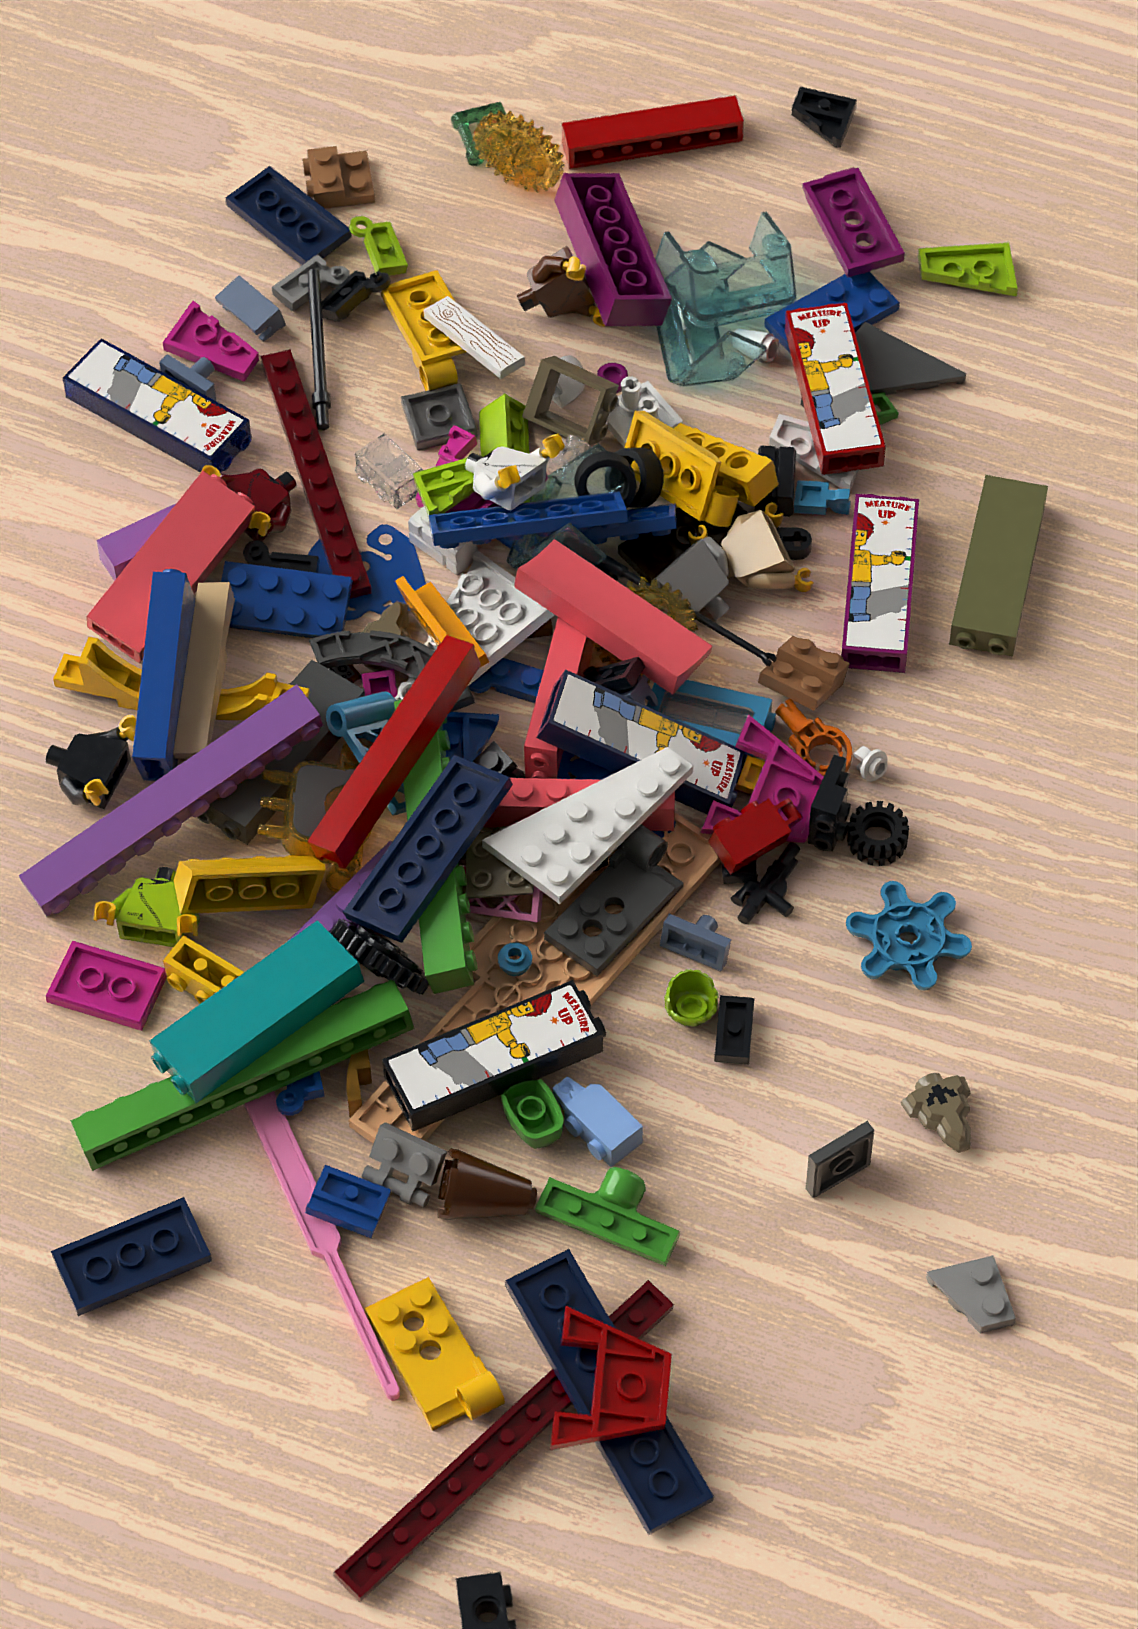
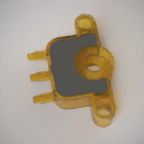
[257,743,372,893]

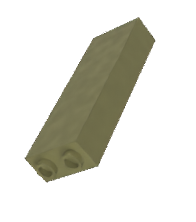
[949,475,1048,656]

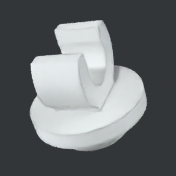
[853,746,888,782]

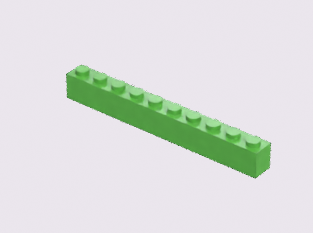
[394,699,478,994]
[71,980,414,1171]

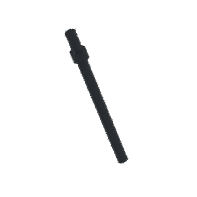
[307,269,331,431]

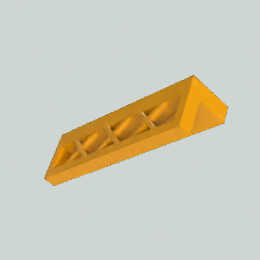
[395,576,489,668]

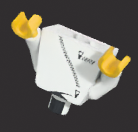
[465,434,565,511]

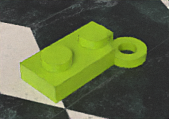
[349,216,408,275]

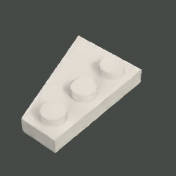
[769,414,858,490]

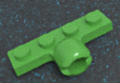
[535,1167,680,1266]

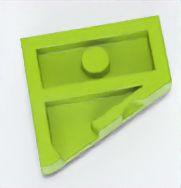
[413,458,475,515]

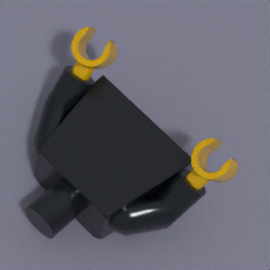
[46,715,136,810]

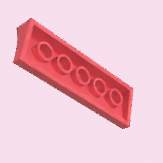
[514,539,712,695]

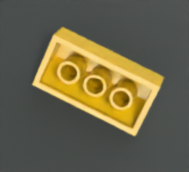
[174,855,326,914]

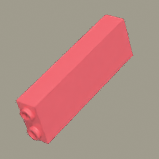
[86,471,255,664]
[524,617,595,779]

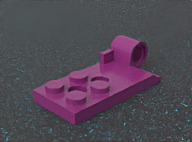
[802,167,905,278]

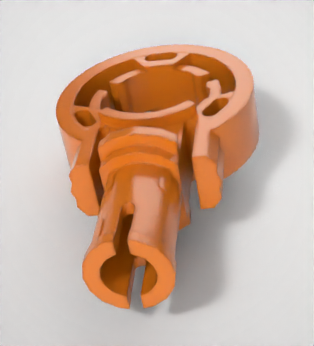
[775,699,852,776]

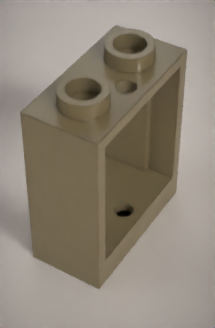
[522,356,619,447]

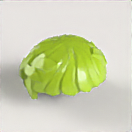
[664,969,719,1027]

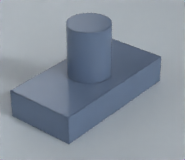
[159,354,217,405]
[660,914,731,971]

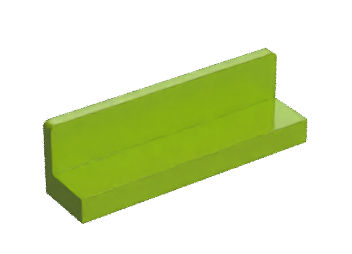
[479,393,532,503]

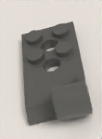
[544,824,683,976]

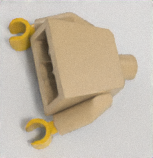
[721,502,814,592]

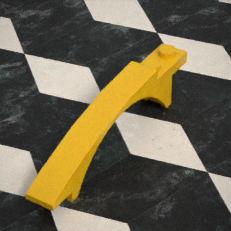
[53,637,310,720]

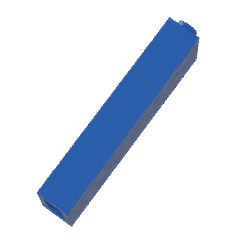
[132,569,196,781]

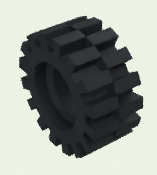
[847,801,909,866]

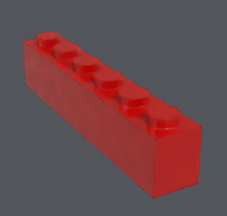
[562,95,744,169]

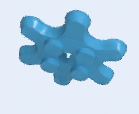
[846,881,972,991]

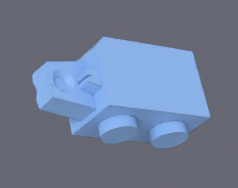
[552,1076,643,1167]

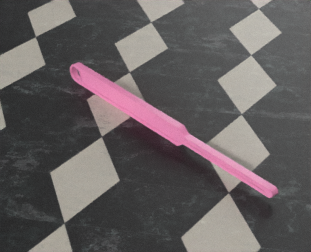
[244,1091,400,1401]

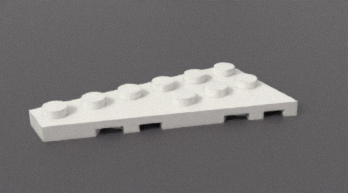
[482,747,693,904]

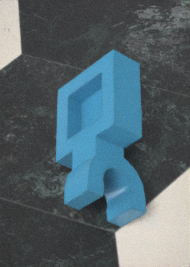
[794,480,851,515]

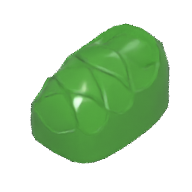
[501,1079,564,1149]

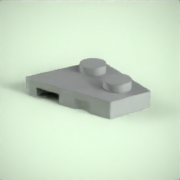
[926,1256,1016,1333]

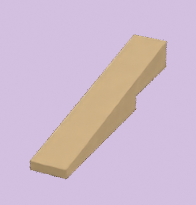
[173,582,235,759]

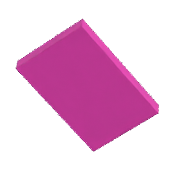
[45,940,167,1031]

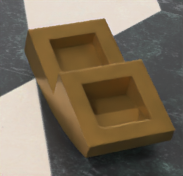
[347,1049,372,1118]

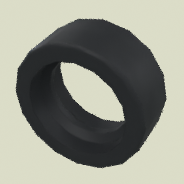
[605,448,664,508]
[574,451,637,508]

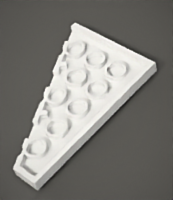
[395,551,555,701]

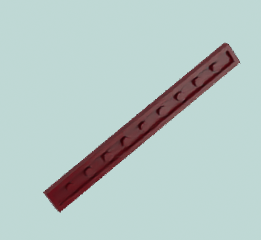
[261,349,372,599]

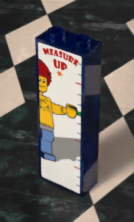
[63,338,252,473]

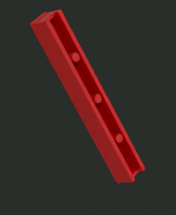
[307,635,481,869]

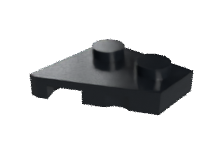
[791,86,857,148]

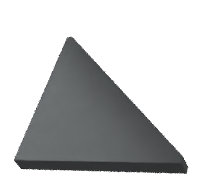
[801,322,966,407]

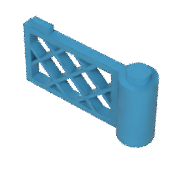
[326,691,406,816]

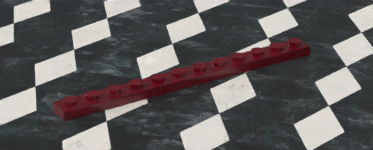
[334,1280,674,1603]

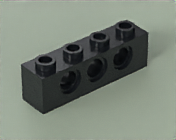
[456,1572,517,1629]

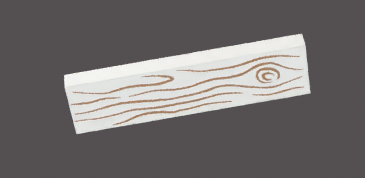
[424,296,525,379]

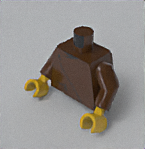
[517,246,605,327]

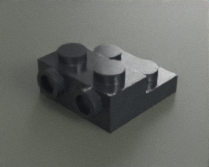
[808,755,851,852]

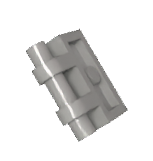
[362,1122,447,1207]

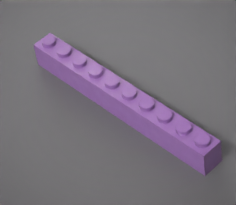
[19,684,323,917]

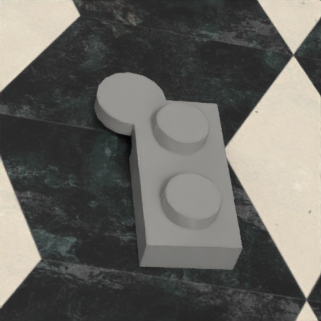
[272,255,350,311]

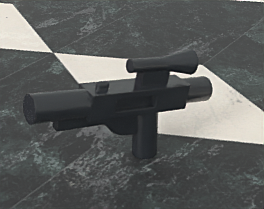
[731,842,800,924]

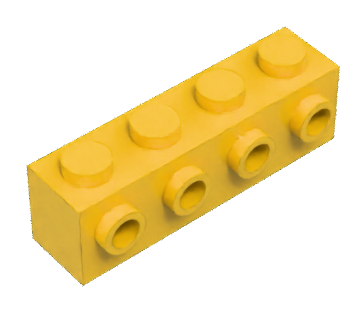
[163,935,244,1004]

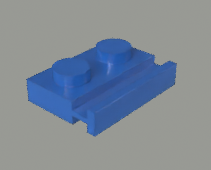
[305,1165,391,1239]

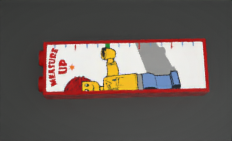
[785,303,886,475]

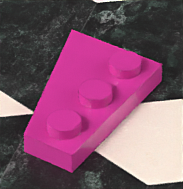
[163,300,259,382]

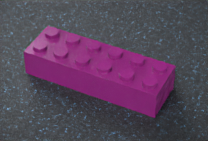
[554,173,672,327]

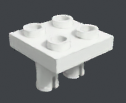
[606,376,683,447]

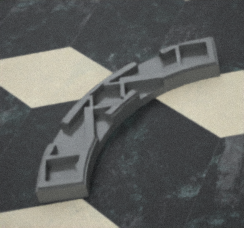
[309,630,475,713]

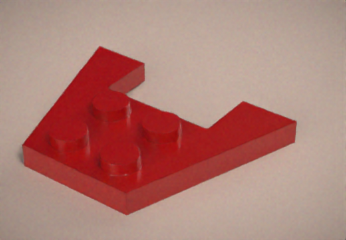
[550,1306,672,1451]

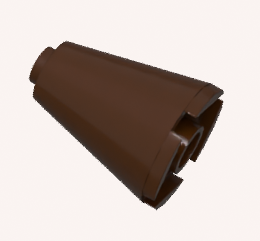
[437,1148,537,1220]

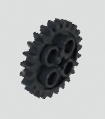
[331,918,429,995]

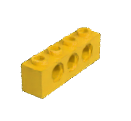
[670,423,779,507]

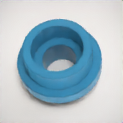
[498,943,532,976]

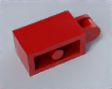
[708,798,803,875]

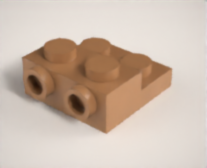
[302,146,375,209]
[757,636,850,711]

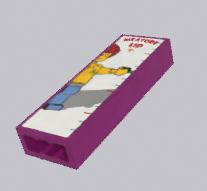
[841,494,919,673]

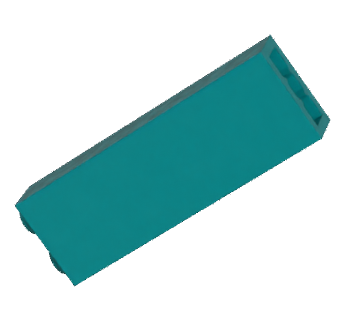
[149,920,364,1103]

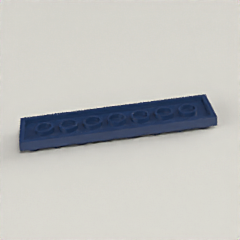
[505,1249,714,1535]

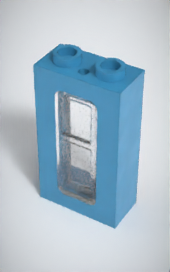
[647,680,776,765]

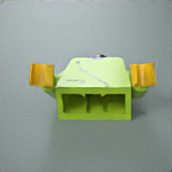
[94,867,200,947]

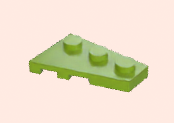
[918,242,1018,297]

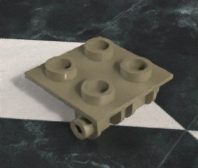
[466,836,534,899]

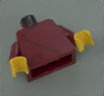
[200,465,297,541]

